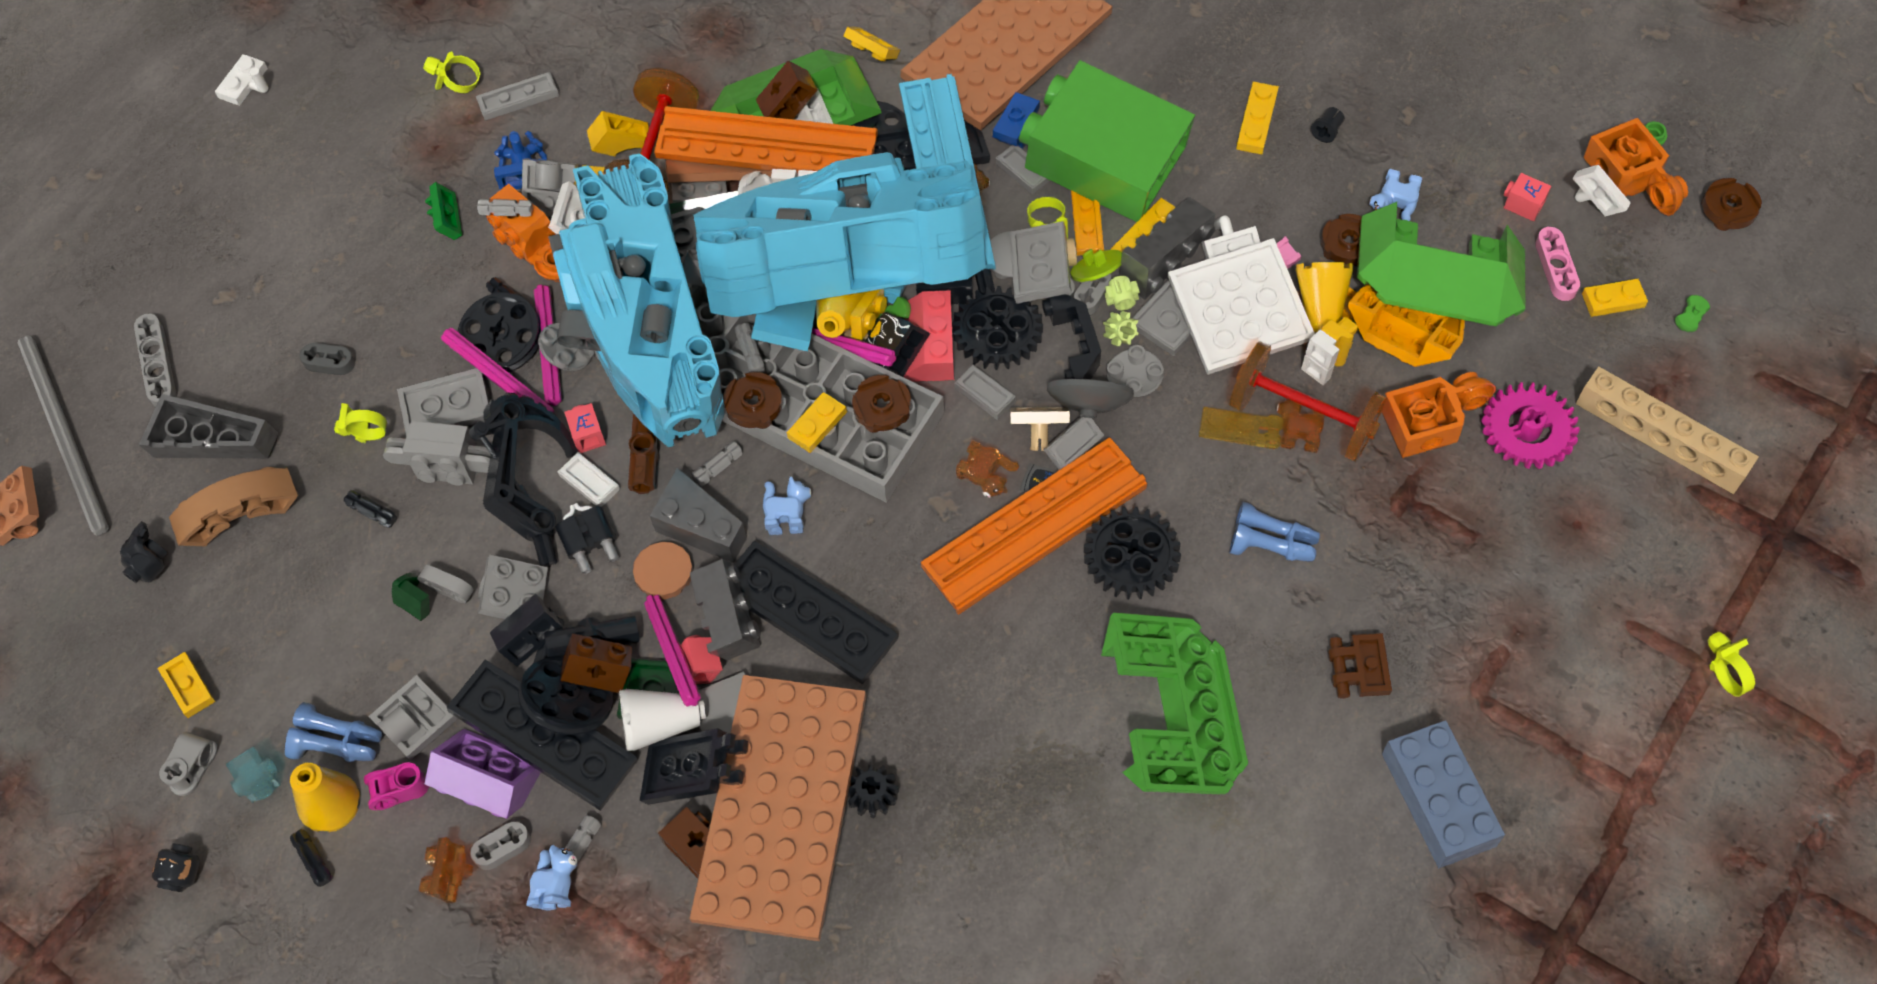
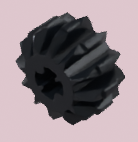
[848,762,899,819]

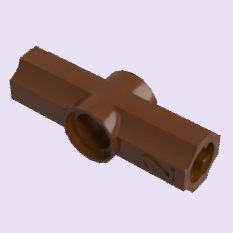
[628,413,659,494]

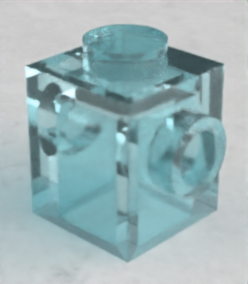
[226,746,280,803]

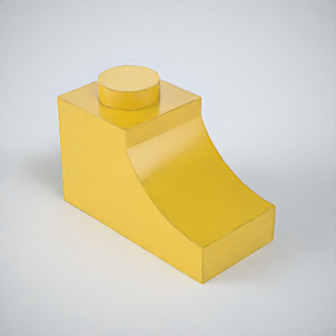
[587,111,649,157]

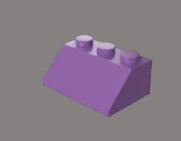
[425,729,541,819]

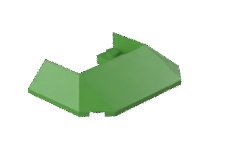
[710,49,881,126]
[1357,202,1526,327]
[1101,613,1248,794]

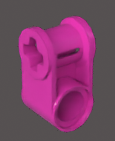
[364,762,429,810]

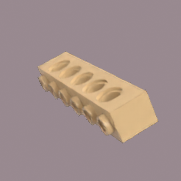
[1576,367,1759,494]

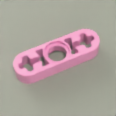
[1535,227,1580,301]

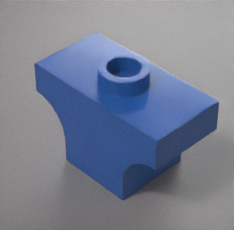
[993,92,1040,149]

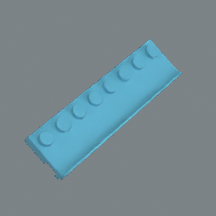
[899,74,995,270]

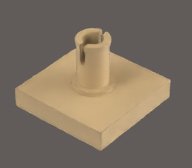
[1010,407,1070,451]

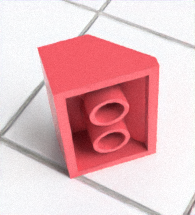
[904,290,954,382]

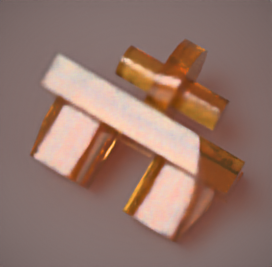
[419,837,474,903]

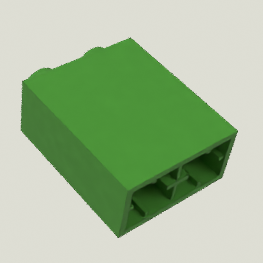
[1019,60,1195,222]

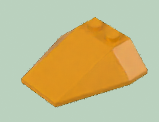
[1348,284,1465,367]

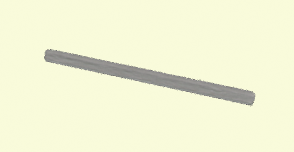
[17,335,109,536]

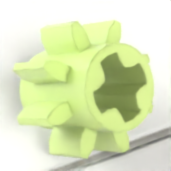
[1104,276,1140,311]
[1103,311,1139,346]

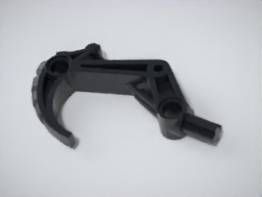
[469,392,578,567]

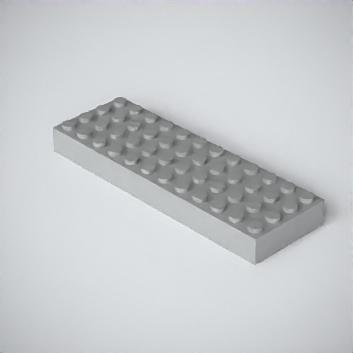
[594,283,944,503]

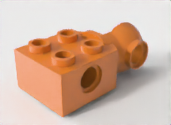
[1584,118,1688,216]
[486,183,560,282]
[1381,372,1496,458]

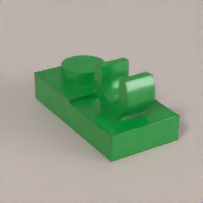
[425,182,462,240]

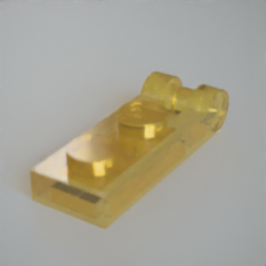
[1199,407,1284,449]

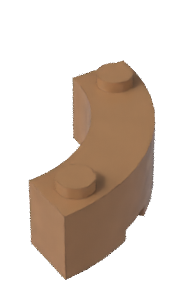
[169,467,298,546]

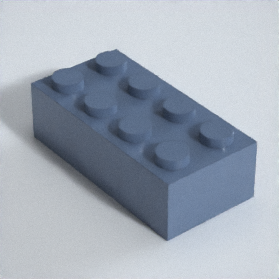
[1382,720,1505,869]

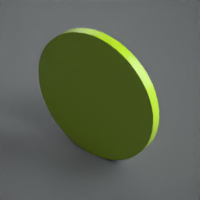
[1070,249,1122,282]

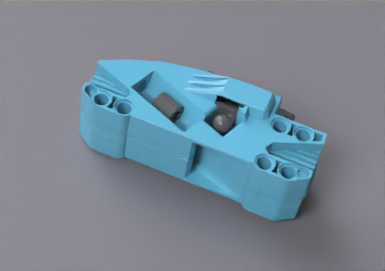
[693,152,986,317]
[548,153,725,447]

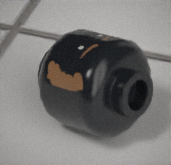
[151,843,200,892]

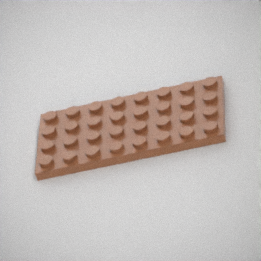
[900,0,1113,130]
[690,675,867,942]

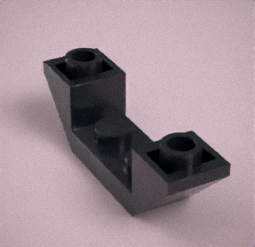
[1042,294,1101,380]

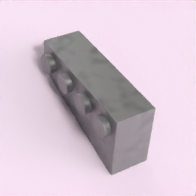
[1120,197,1215,300]
[139,394,278,459]

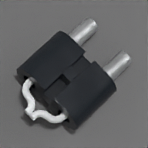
[555,503,619,574]

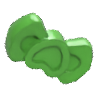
[1675,295,1710,332]
[878,297,911,319]

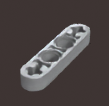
[134,314,177,407]

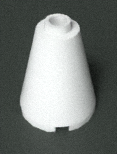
[619,689,706,751]

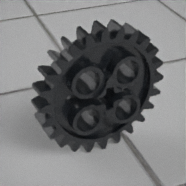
[952,286,1043,370]
[1084,507,1181,600]

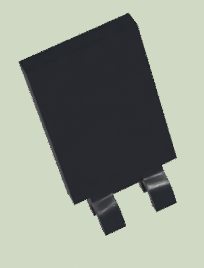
[640,728,748,805]

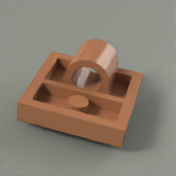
[0,465,39,546]

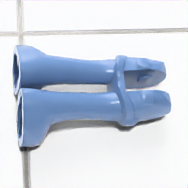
[1229,501,1320,562]
[285,702,382,762]

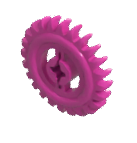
[1481,382,1580,469]

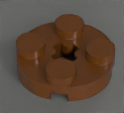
[1701,178,1762,231]
[1321,214,1362,267]
[723,372,783,429]
[852,375,911,433]

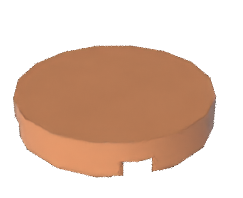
[633,542,693,600]

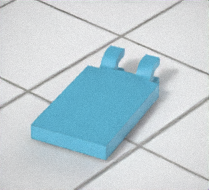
[751,300,816,352]

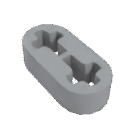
[1073,274,1111,315]
[417,565,474,604]
[470,822,531,870]

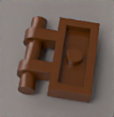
[1328,633,1392,699]

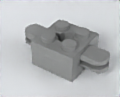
[383,421,491,486]

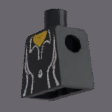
[865,312,930,377]

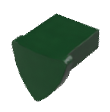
[392,573,429,621]

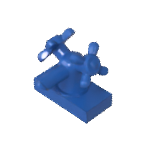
[494,131,547,190]

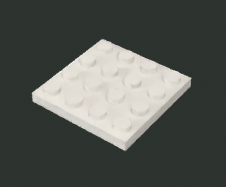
[1168,238,1315,375]

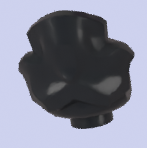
[120,521,168,583]

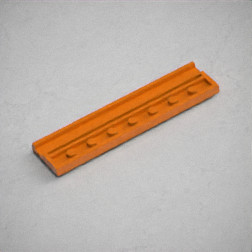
[654,106,878,173]
[921,437,1147,615]

